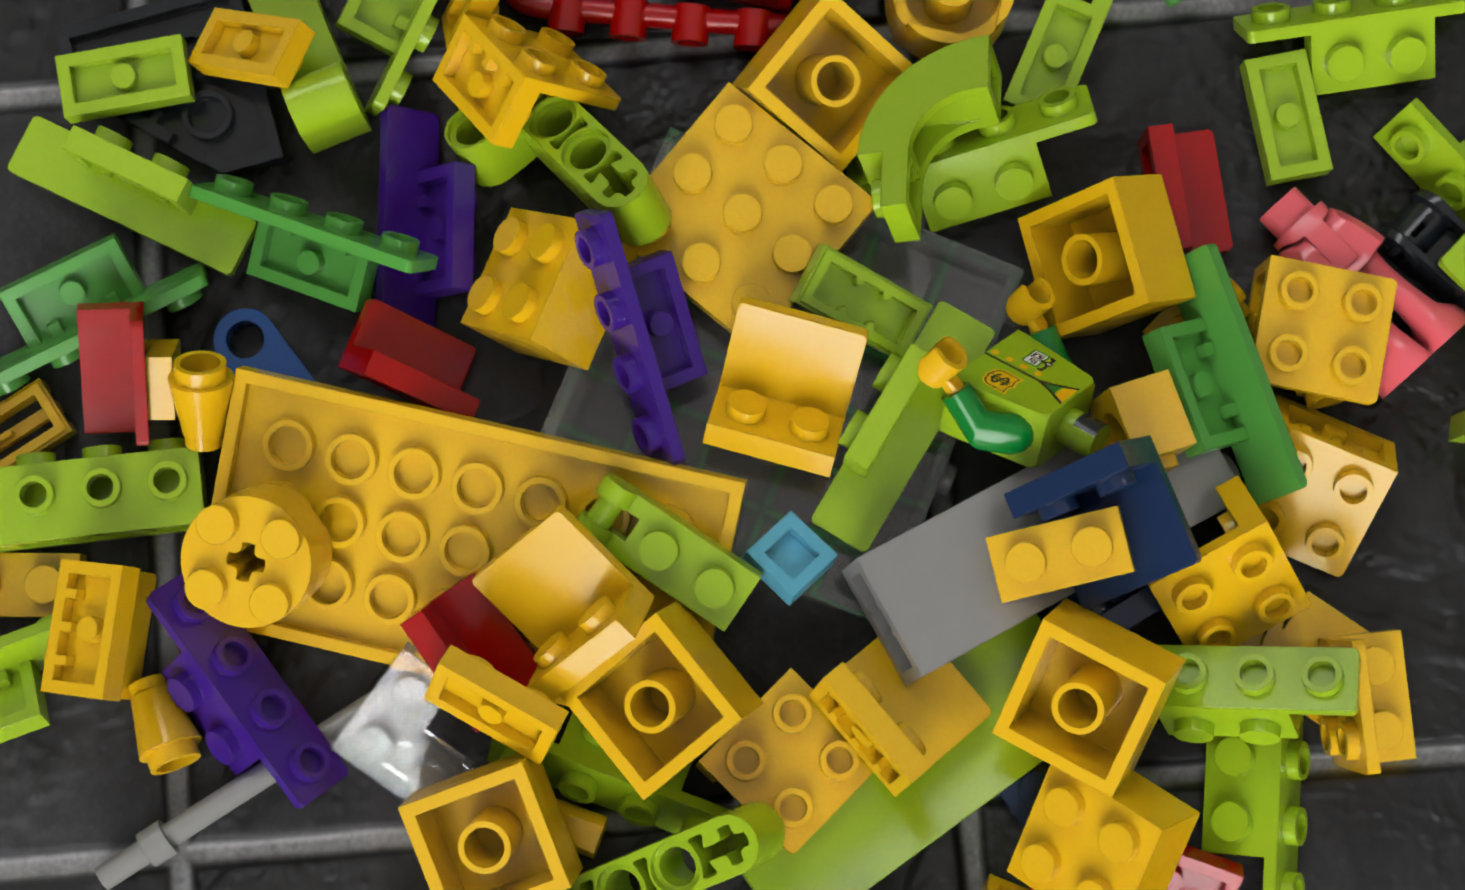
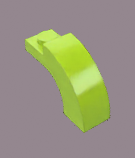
[857,35,1002,243]

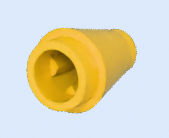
[167,350,234,452]
[128,674,202,775]

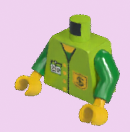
[918,278,1111,468]

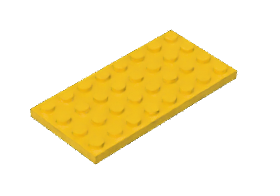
[211,366,748,706]

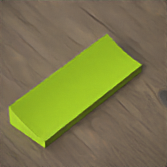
[725,614,1043,890]

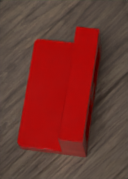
[1137,123,1233,255]
[337,299,481,417]
[76,301,151,446]
[400,571,538,734]

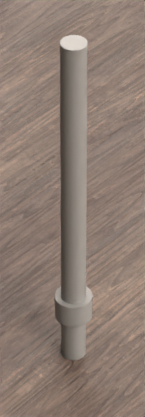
[95,669,433,890]

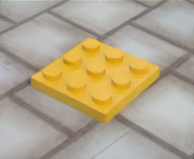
[620,82,874,334]

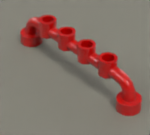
[505,0,789,52]

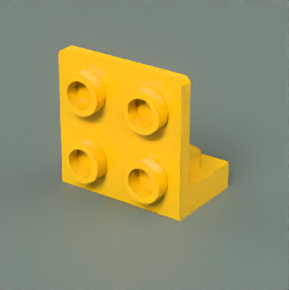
[432,14,621,149]
[1246,255,1397,405]
[702,296,869,477]
[1244,394,1398,577]
[1148,475,1312,646]
[472,506,655,701]
[40,559,157,702]
[1318,629,1417,775]
[809,637,991,797]
[695,668,874,853]

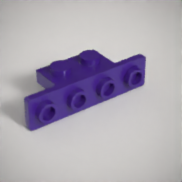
[376,105,478,327]
[575,209,708,465]
[146,573,348,809]

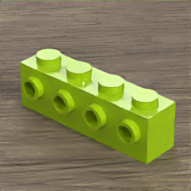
[0,438,209,553]

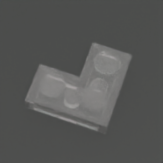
[330,641,477,800]

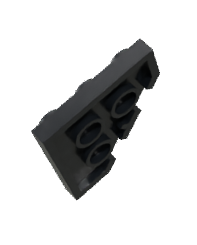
[54,0,288,176]

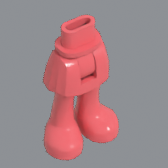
[1259,186,1465,399]

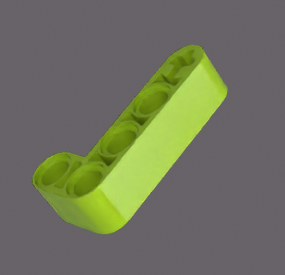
[248,0,372,154]
[444,93,671,246]
[566,801,785,890]

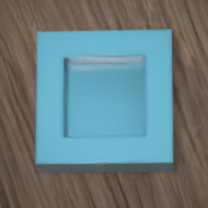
[743,511,838,606]

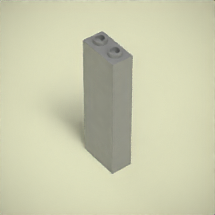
[841,447,1241,686]

